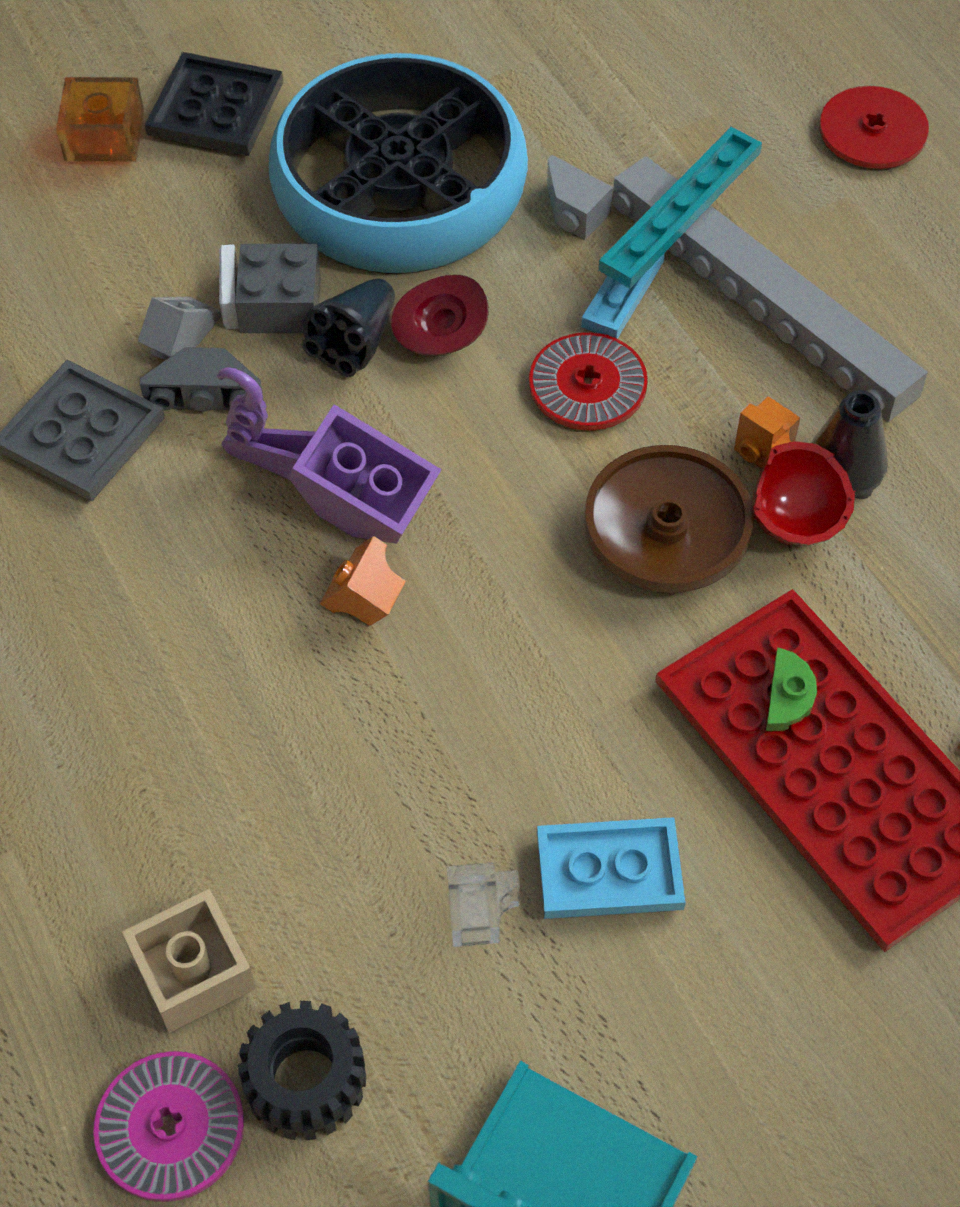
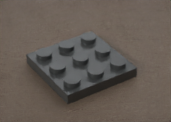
[0,359,165,501]

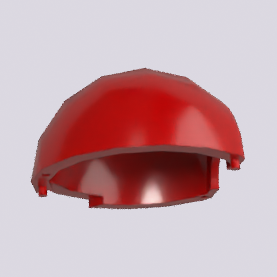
[751,441,855,547]

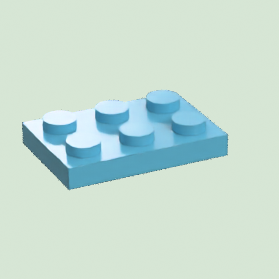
[537,817,686,919]

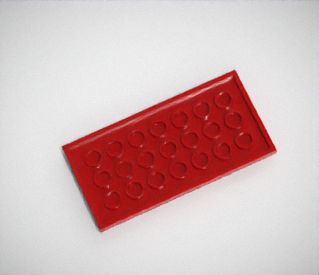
[655,589,960,953]

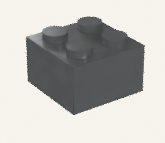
[235,244,321,333]

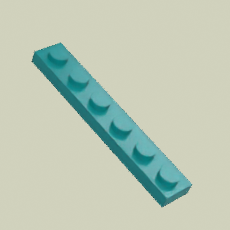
[598,126,762,289]

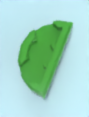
[766,647,817,731]

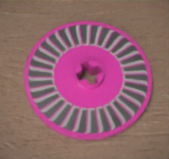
[94,1051,244,1202]

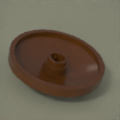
[584,445,754,593]

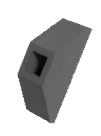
[140,347,264,411]

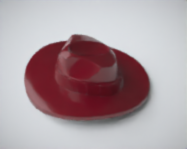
[391,274,489,356]

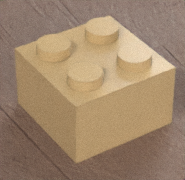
[122,888,256,1033]

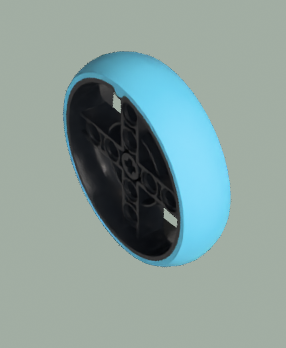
[269,53,528,273]

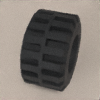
[238,1001,367,1140]

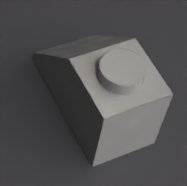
[547,155,613,240]
[138,297,221,360]

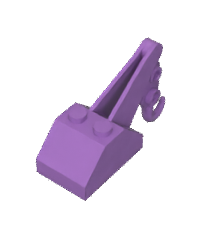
[217,367,441,544]

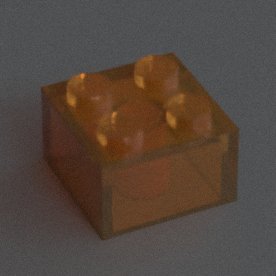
[56,77,144,162]

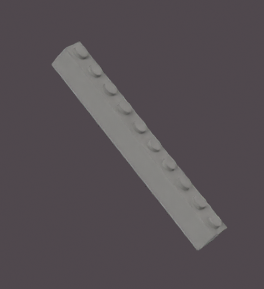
[612,156,928,422]

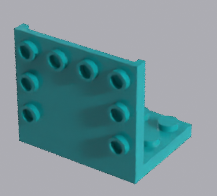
[428,1060,698,1207]

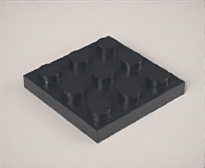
[145,52,284,156]

